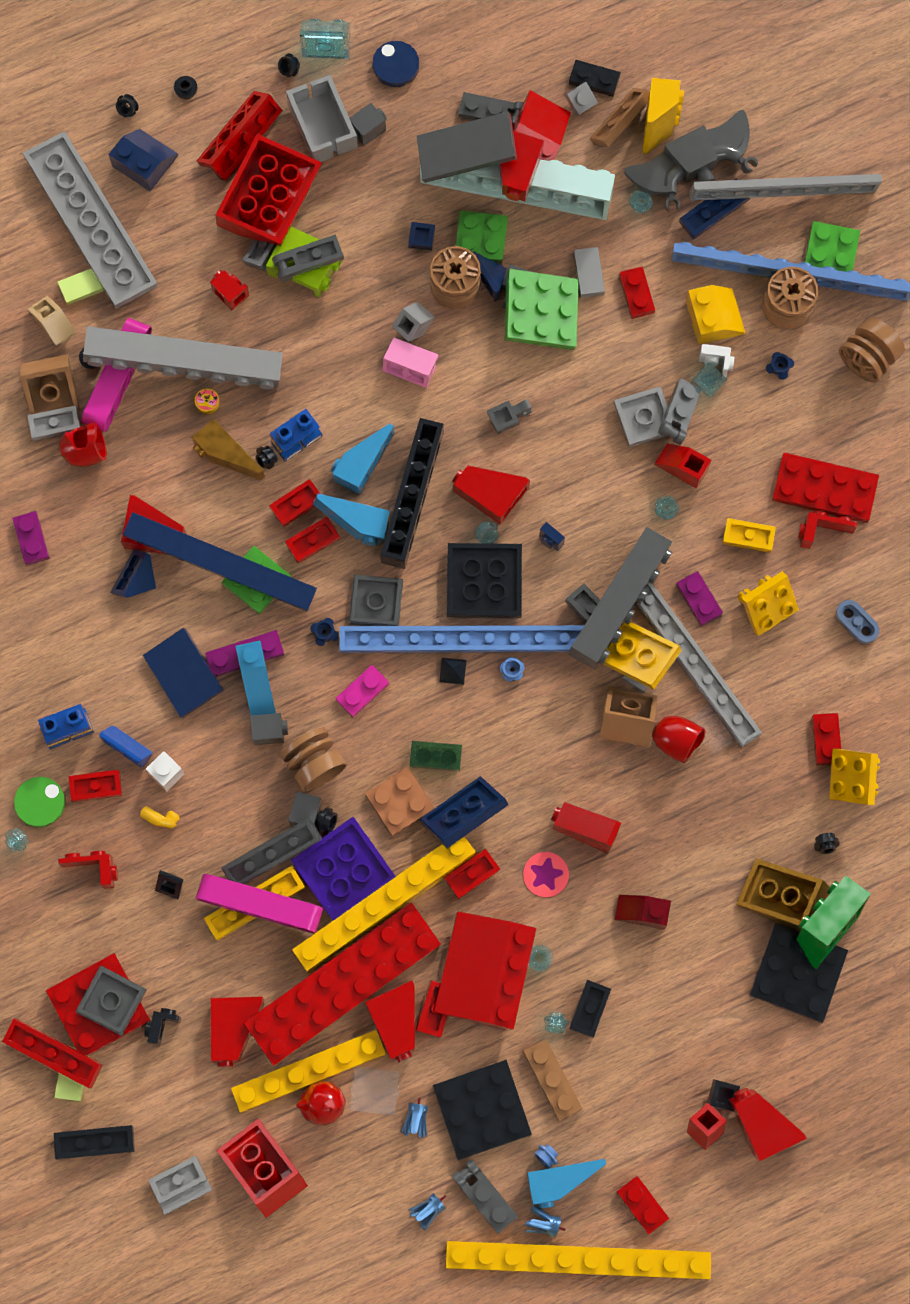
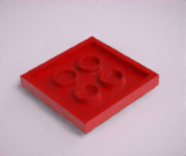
[45,953,151,1056]

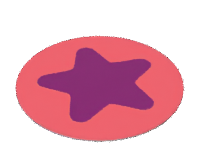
[523,852,569,897]

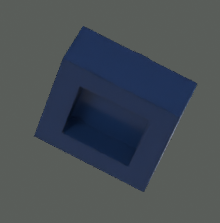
[408,222,435,251]
[539,522,565,551]

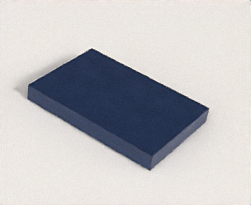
[143,628,224,718]
[420,776,508,849]

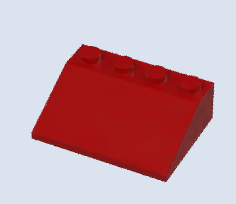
[215,134,322,246]
[434,911,537,1031]

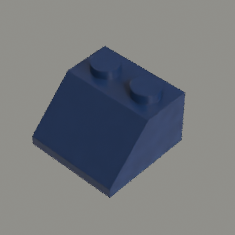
[108,129,178,192]

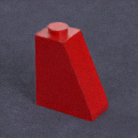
[499,131,544,202]
[452,465,530,525]
[121,495,187,555]
[551,802,622,854]
[365,980,415,1063]
[211,996,264,1067]
[729,1088,807,1161]

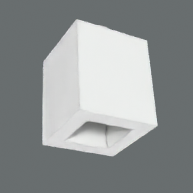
[146,751,185,792]

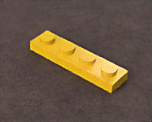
[204,866,305,941]

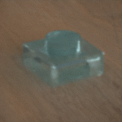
[692,363,727,397]

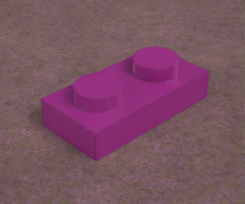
[12,511,50,566]
[676,571,723,627]

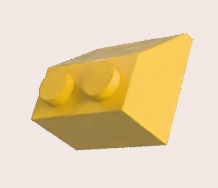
[686,285,745,345]

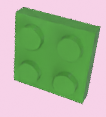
[456,211,508,264]
[805,221,860,272]
[222,546,291,615]

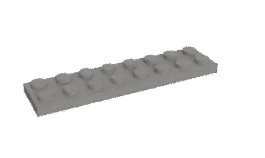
[23,131,158,309]

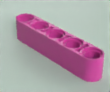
[81,318,152,432]
[195,874,323,934]

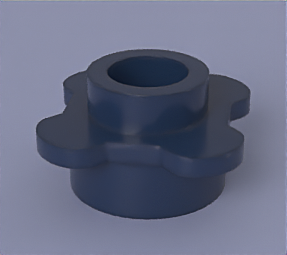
[766,352,794,380]
[310,618,339,646]

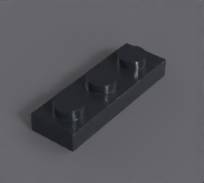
[54,1125,135,1160]

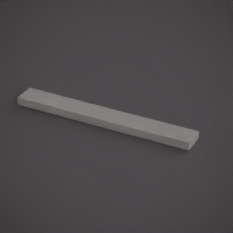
[689,174,882,201]
[635,583,762,748]

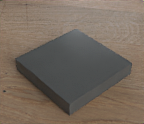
[349,575,403,626]
[76,966,147,1036]

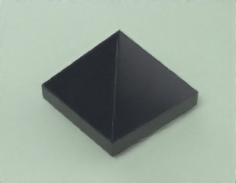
[439,658,467,685]
[155,870,184,899]

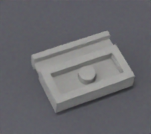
[148,1156,213,1215]

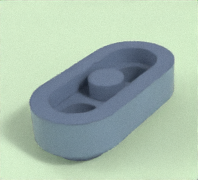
[836,600,879,644]

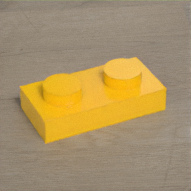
[722,518,776,553]

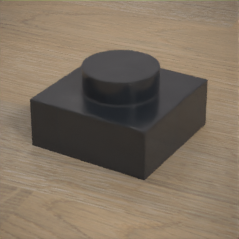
[707,1079,740,1112]

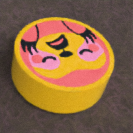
[195,388,220,414]

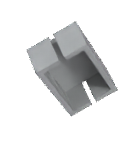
[286,75,358,162]

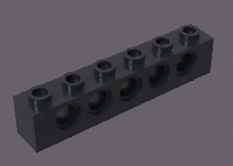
[381,418,444,569]

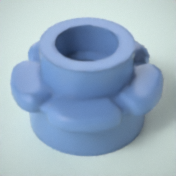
[500,657,525,681]
[534,1144,558,1169]

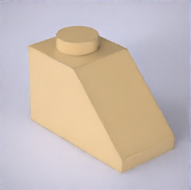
[28,296,76,345]

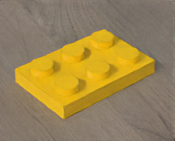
[603,622,682,690]

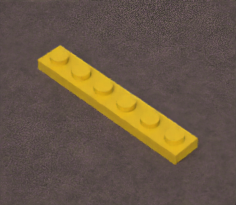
[231,1030,386,1113]

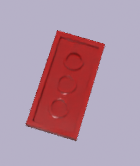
[772,452,879,523]

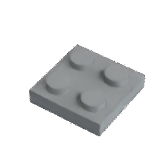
[614,387,675,447]

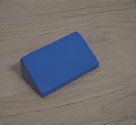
[99,726,153,767]

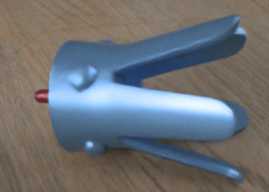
[400,1097,428,1138]
[408,1193,446,1231]
[525,1206,566,1238]

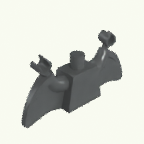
[624,110,758,211]

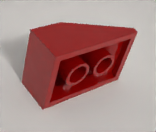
[513,90,571,161]
[216,1119,308,1218]

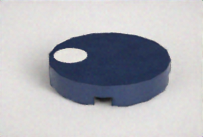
[373,41,419,87]

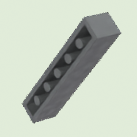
[569,527,672,670]

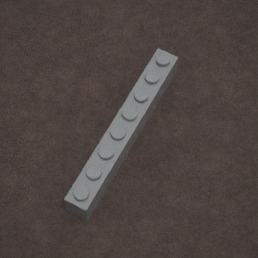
[83,326,283,390]

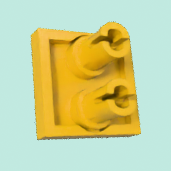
[737,571,799,636]
[829,749,880,805]

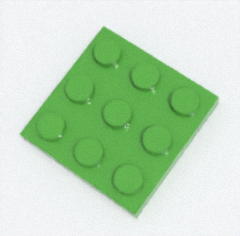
[504,269,578,350]

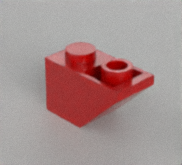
[654,443,712,489]

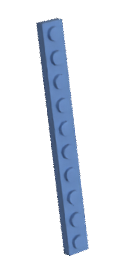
[671,242,910,301]
[340,625,584,653]

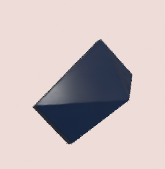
[472,252,507,301]
[110,550,156,598]

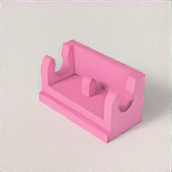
[382,338,439,388]

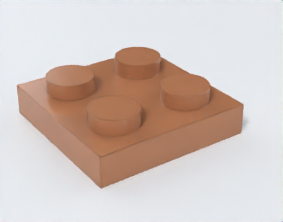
[365,767,434,837]

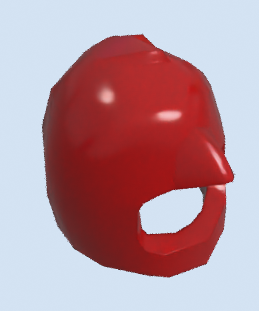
[59,422,107,467]
[652,716,706,764]
[296,1081,346,1126]

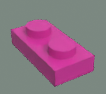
[335,665,389,718]

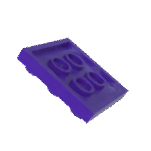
[291,817,396,921]

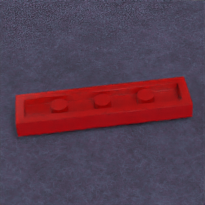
[2,1018,103,1088]

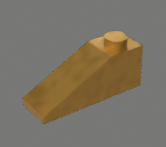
[192,419,265,480]

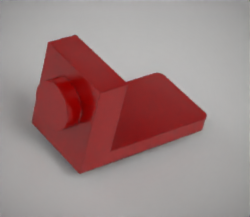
[798,511,857,549]
[58,851,118,889]

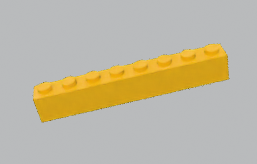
[292,836,476,974]

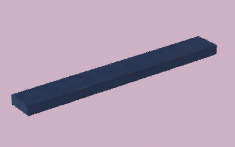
[123,512,317,612]

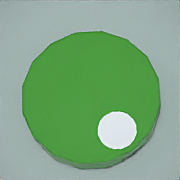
[14,777,66,828]

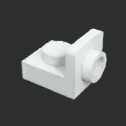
[699,344,734,378]

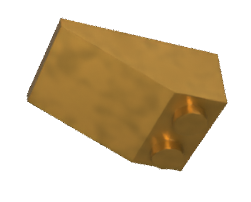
[737,858,830,932]

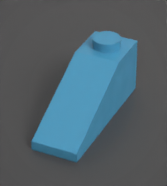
[331,423,395,494]
[313,494,390,546]
[236,641,276,716]
[527,1159,606,1209]

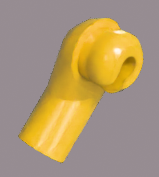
[140,806,180,829]

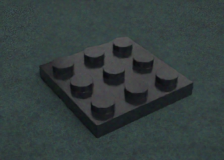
[447,543,522,618]
[749,923,848,1023]
[433,1060,532,1161]

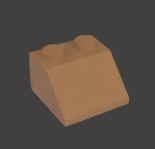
[20,354,80,415]
[599,686,658,747]

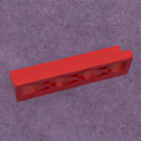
[196,91,283,181]

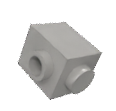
[392,302,435,342]

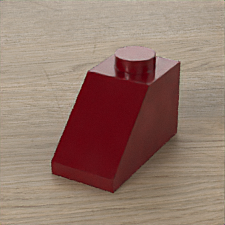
[614,894,671,930]

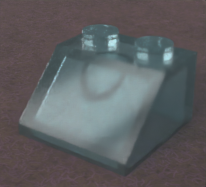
[300,19,351,59]

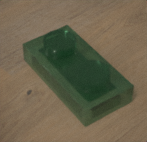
[410,741,462,771]

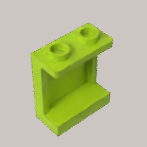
[266,227,342,297]

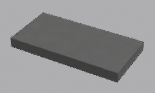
[417,112,517,183]

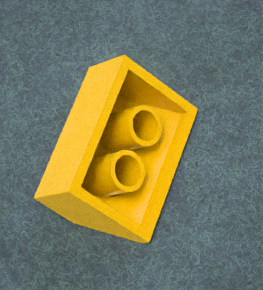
[642,78,684,154]

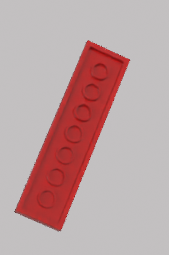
[243,902,441,1066]

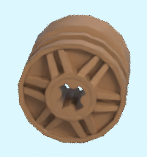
[430,246,481,309]
[763,267,818,329]
[838,317,905,383]
[280,727,348,793]

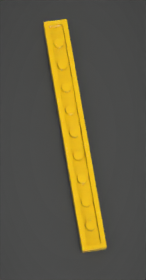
[446,1241,711,1279]

